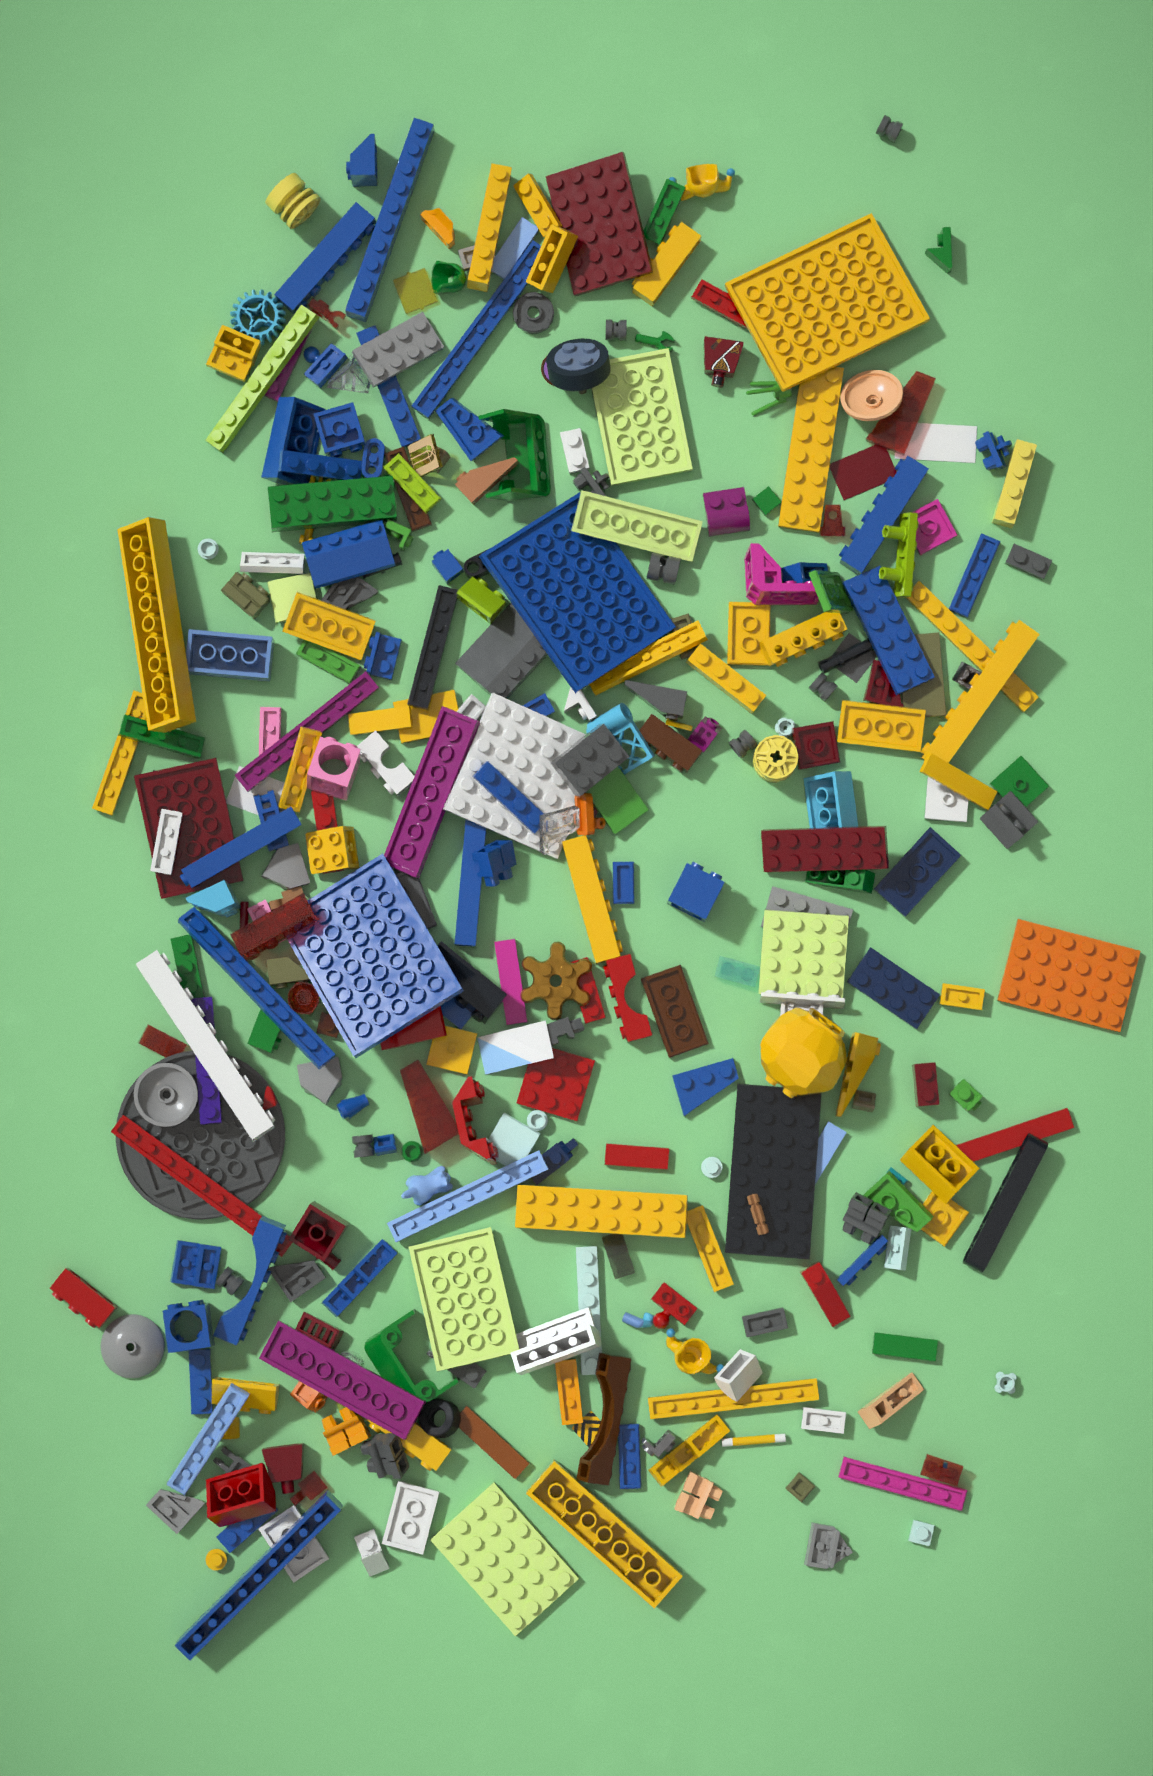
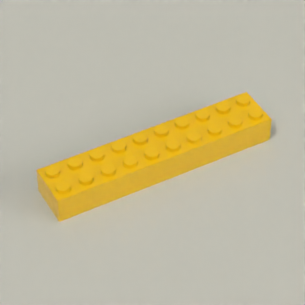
[117,517,196,733]

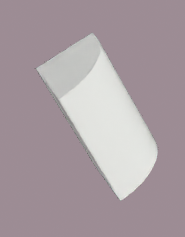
[714,1349,763,1402]

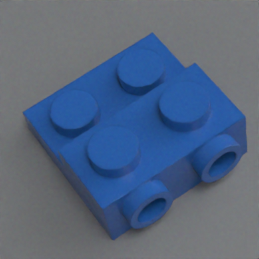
[313,402,365,457]

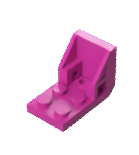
[744,543,819,605]

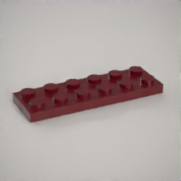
[761,826,889,872]

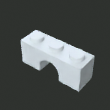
[357,730,414,796]

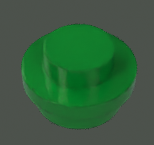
[401,1141,423,1162]

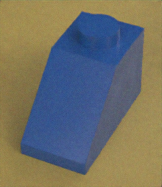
[781,562,828,583]

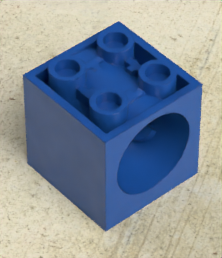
[667,862,725,922]
[162,1300,215,1353]

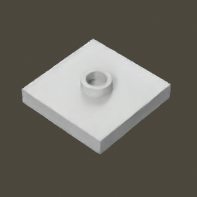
[924,777,968,822]

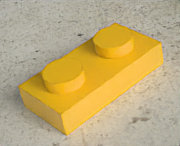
[939,983,985,1010]

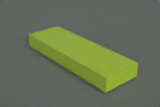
[383,453,441,514]

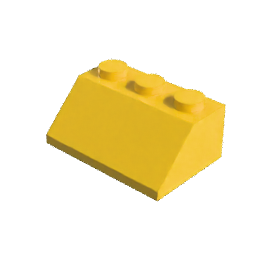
[900,1125,980,1204]
[212,1377,280,1414]

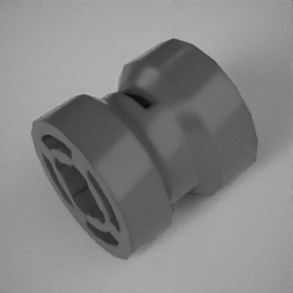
[876,115,903,143]
[605,319,627,341]
[809,673,838,702]
[729,730,758,759]
[352,1134,375,1158]
[215,1266,245,1296]

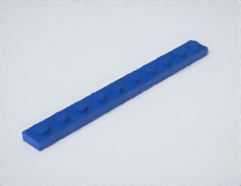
[411,240,541,419]
[178,907,335,1070]

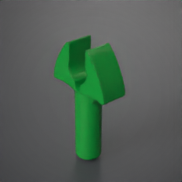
[635,331,675,352]

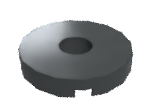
[513,292,554,334]

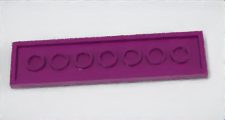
[384,706,480,878]
[259,1321,426,1440]

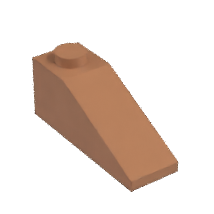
[455,457,519,505]

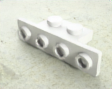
[760,990,845,1016]

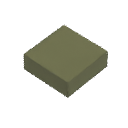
[785,1472,815,1503]

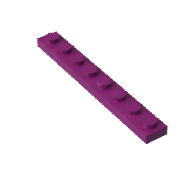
[235,671,379,792]

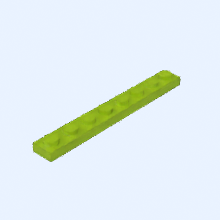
[205,305,319,453]

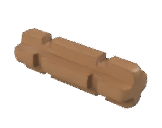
[747,1194,769,1235]

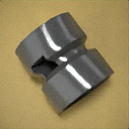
[646,552,681,585]

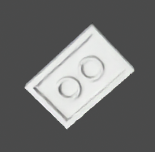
[382,1481,440,1555]
[259,1504,329,1583]

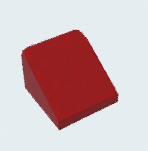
[262,1085,278,1110]

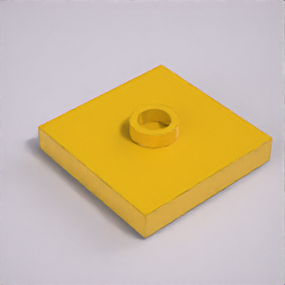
[426,1026,477,1074]

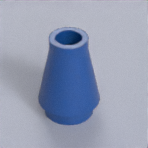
[336,1094,369,1120]

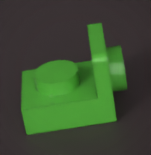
[385,519,414,551]
[949,1079,983,1112]

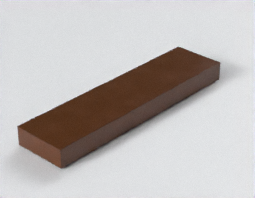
[384,447,432,532]

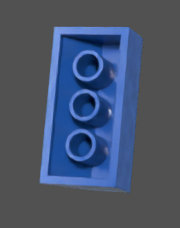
[261,397,326,485]
[302,519,396,589]

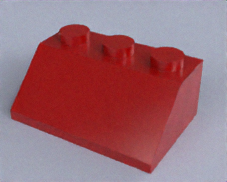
[206,1463,276,1528]

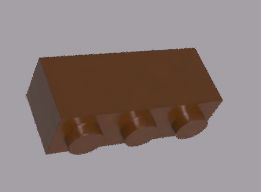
[638,714,702,773]

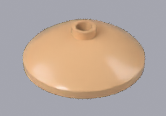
[840,370,903,421]

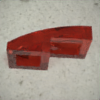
[138,1024,187,1057]

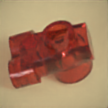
[820,505,845,536]

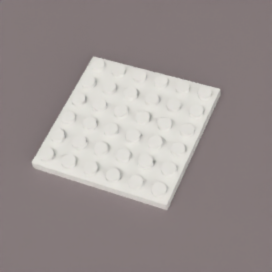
[443,693,586,859]

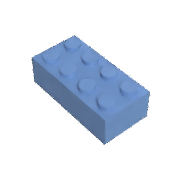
[186,629,274,682]

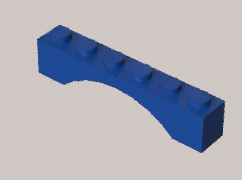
[213,1216,287,1346]

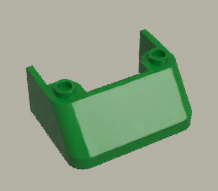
[478,409,551,501]
[364,1309,460,1404]

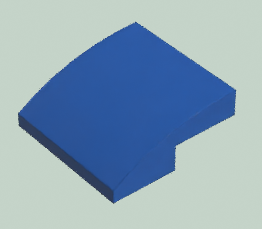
[170,1240,221,1289]

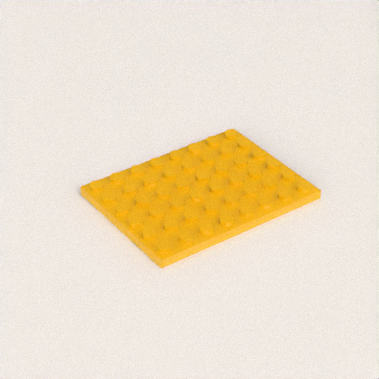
[725,213,930,392]

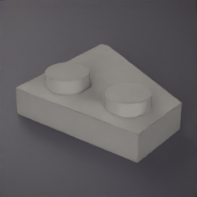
[146,1489,205,1534]

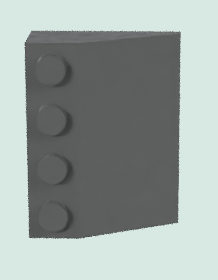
[455,603,548,699]

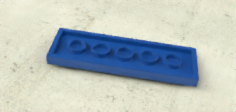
[842,566,935,696]

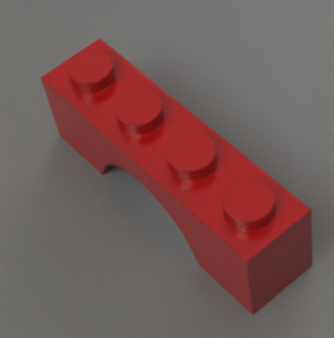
[603,954,652,1042]

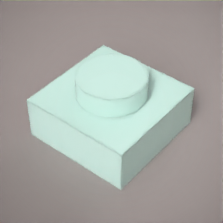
[908,1519,935,1546]

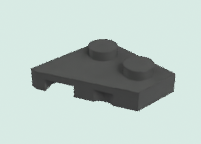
[321,576,378,610]
[268,1260,326,1302]

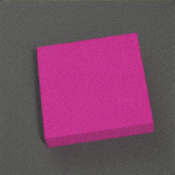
[912,499,957,556]

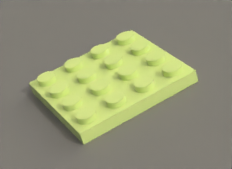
[758,909,849,998]

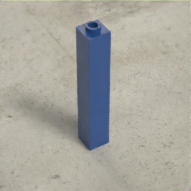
[180,807,302,888]
[454,820,487,947]

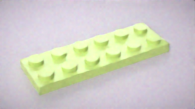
[571,490,703,562]

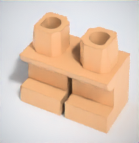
[674,1471,723,1520]

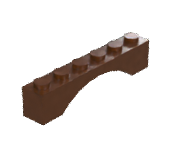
[576,1353,631,1485]

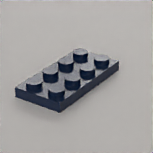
[874,827,961,917]
[847,947,940,1029]

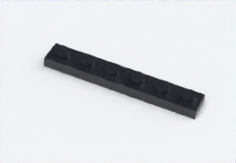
[407,585,458,710]

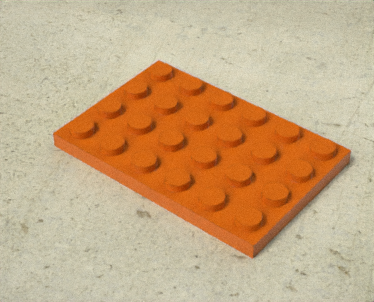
[997,919,1141,1032]

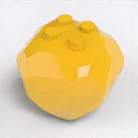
[760,1007,847,1098]

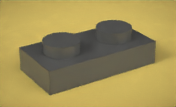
[1005,543,1052,580]
[742,1307,788,1337]

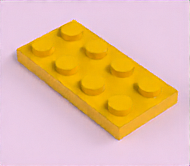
[282,592,376,660]
[837,700,926,752]

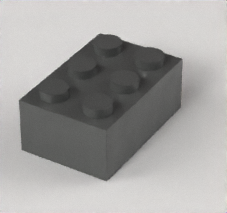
[551,724,629,796]

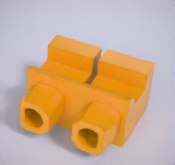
[322,1407,372,1456]

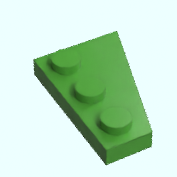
[863,1171,934,1232]

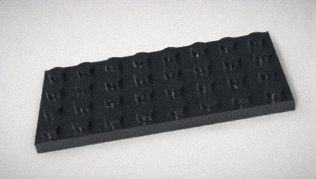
[725,1084,822,1259]

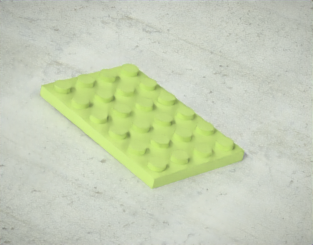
[592,348,693,486]
[409,1227,520,1372]
[430,1482,579,1636]

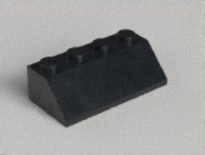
[438,941,507,1024]

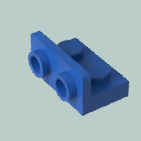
[364,632,402,680]

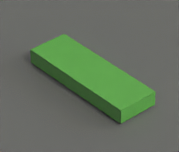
[296,640,361,684]

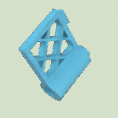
[586,703,655,775]

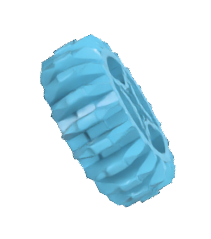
[230,289,286,346]

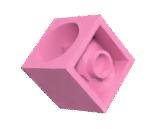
[307,737,361,801]

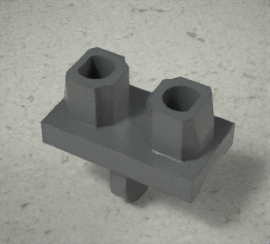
[573,467,609,496]

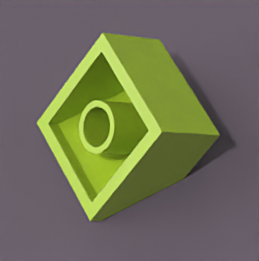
[457,577,506,624]

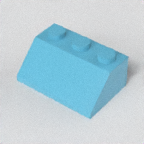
[803,771,858,828]
[186,880,240,918]

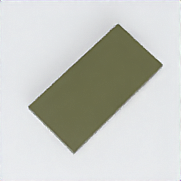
[902,632,946,718]

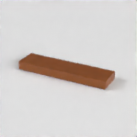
[459,1406,530,1479]

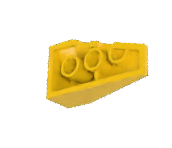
[835,1032,881,1117]

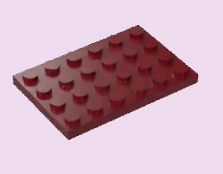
[545,152,653,296]
[134,758,244,899]

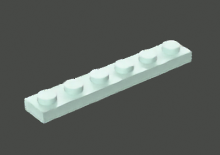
[576,1246,602,1375]

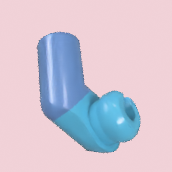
[622,1312,654,1328]

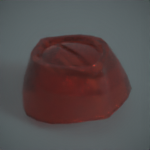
[288,982,319,1015]

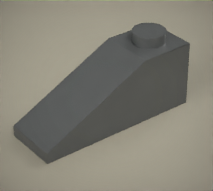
[624,680,687,721]

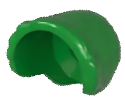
[431,261,466,294]

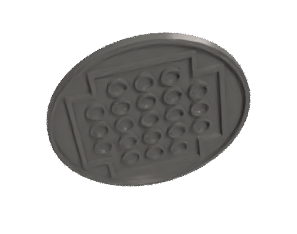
[116,1051,285,1219]

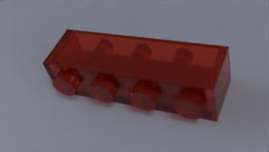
[230,893,319,960]

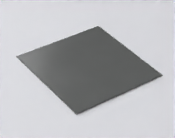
[833,633,877,683]

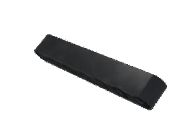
[963,1133,1048,1273]

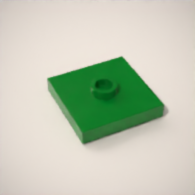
[989,756,1049,807]

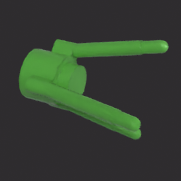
[746,381,792,416]

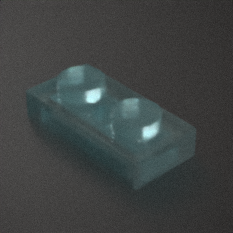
[714,956,760,987]

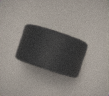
[419,1398,461,1438]

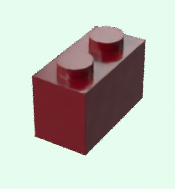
[912,1062,939,1107]

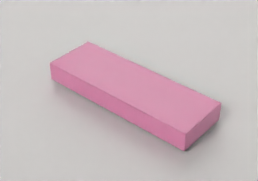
[259,707,281,771]

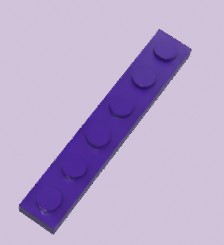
[191,997,222,1125]

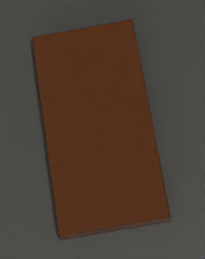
[641,965,709,1058]

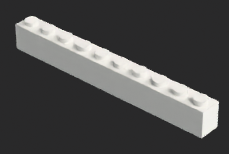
[136,950,275,1142]

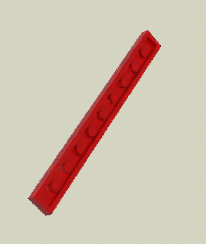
[111,1114,293,1257]

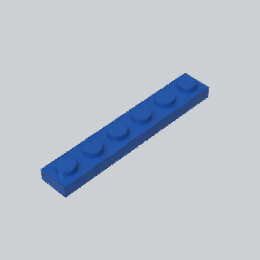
[356,325,421,447]

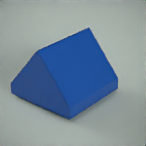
[373,1134,397,1156]

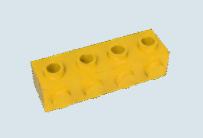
[759,612,847,667]

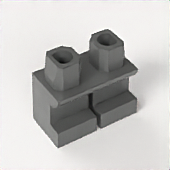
[547,1017,584,1046]
[843,1192,892,1244]
[360,1433,410,1479]

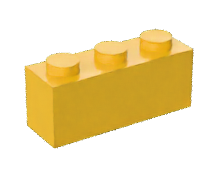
[526,224,578,293]

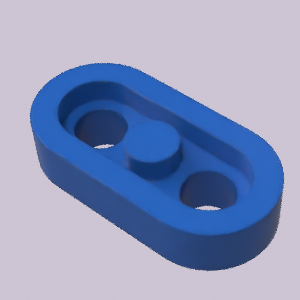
[361,438,385,478]

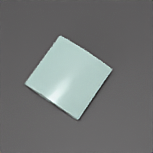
[488,1112,541,1166]

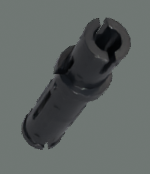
[818,638,874,674]

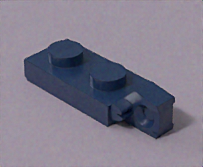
[531,1138,579,1185]

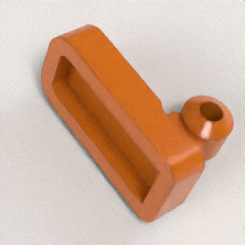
[575,793,606,835]

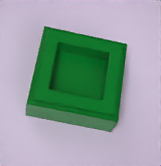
[752,486,782,516]

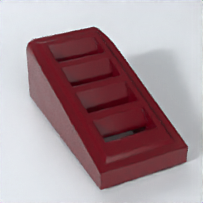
[296,1312,344,1350]

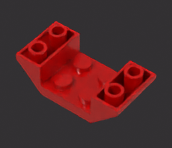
[452,1076,499,1165]

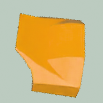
[420,208,455,249]

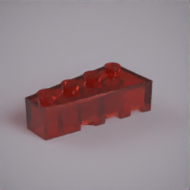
[400,1060,459,1154]

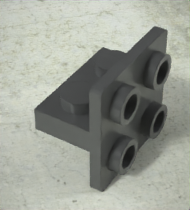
[980,791,1038,849]

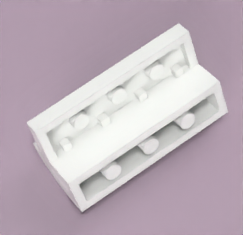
[511,1308,601,1375]

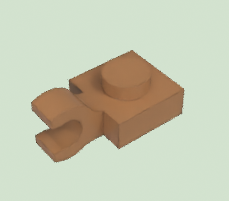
[269,886,306,912]

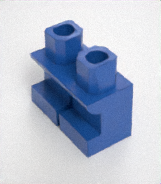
[472,840,517,887]

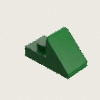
[925,227,952,273]

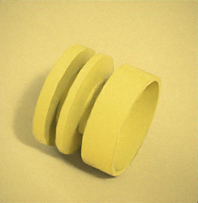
[265,173,321,229]
[752,735,798,783]

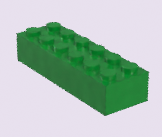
[268,476,397,532]

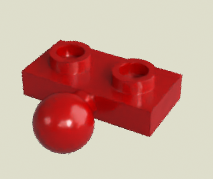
[650,1282,697,1329]

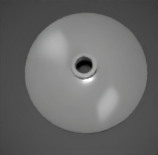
[134,1063,198,1127]
[101,1314,165,1378]

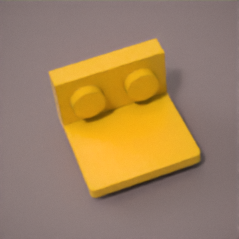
[305,826,359,874]

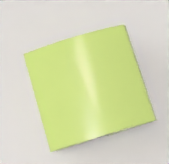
[267,573,316,623]

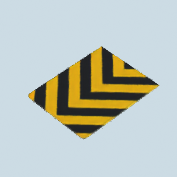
[572,1411,601,1447]

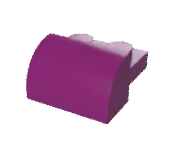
[703,487,750,537]

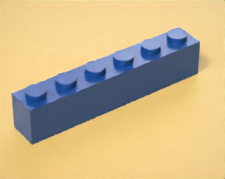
[274,202,376,314]
[839,456,929,575]

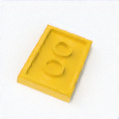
[727,602,771,666]
[393,690,458,744]

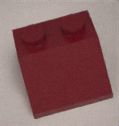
[288,1201,350,1262]

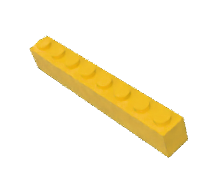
[921,620,1040,763]

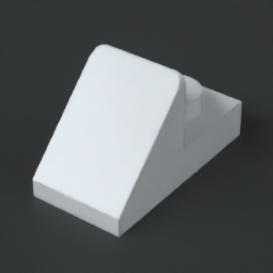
[564,687,597,722]
[354,1529,390,1576]

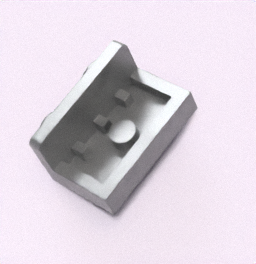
[642,1429,676,1457]

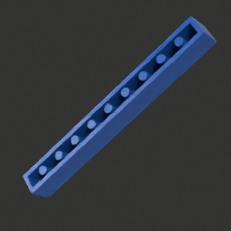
[345,118,434,323]
[175,1490,343,1660]

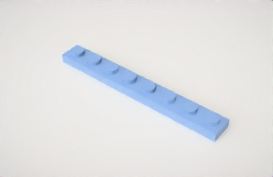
[387,1150,549,1242]

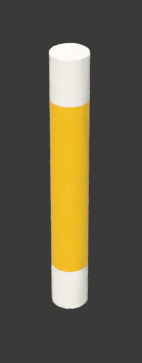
[722,1433,786,1447]

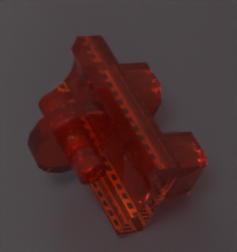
[920,1454,964,1486]

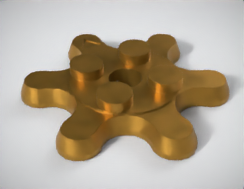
[520,942,592,1020]

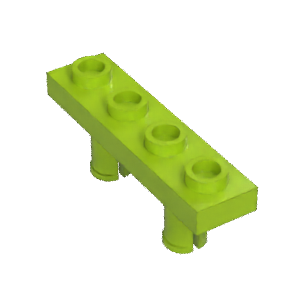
[879,512,919,598]

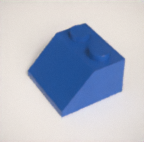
[346,134,378,187]

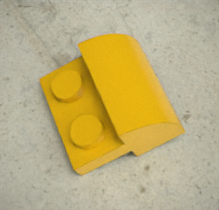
[206,325,261,382]

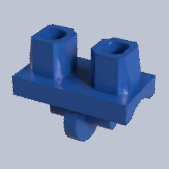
[975,431,1012,470]

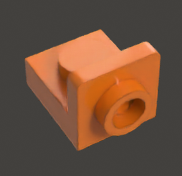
[290,1381,327,1413]

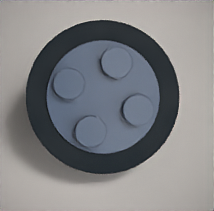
[546,338,611,394]

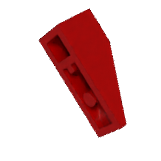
[800,1262,851,1327]

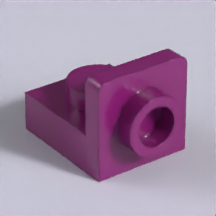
[687,716,722,753]

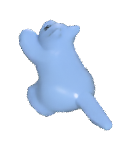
[401,1166,453,1206]

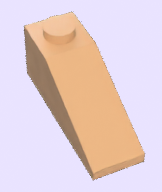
[858,1372,924,1429]

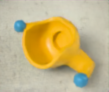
[669,164,735,201]
[666,1328,724,1374]

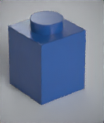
[431,549,464,584]

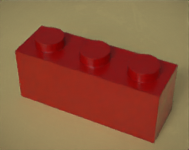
[50,1268,117,1328]

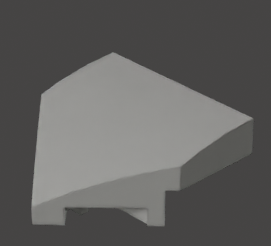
[261,843,310,889]
[297,1057,342,1105]
[804,1522,853,1569]

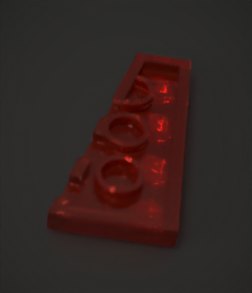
[866,371,936,456]

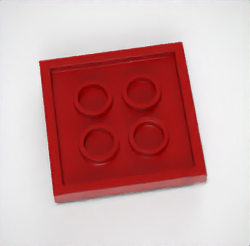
[517,1048,595,1121]

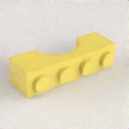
[992,439,1037,529]

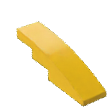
[648,1415,730,1487]

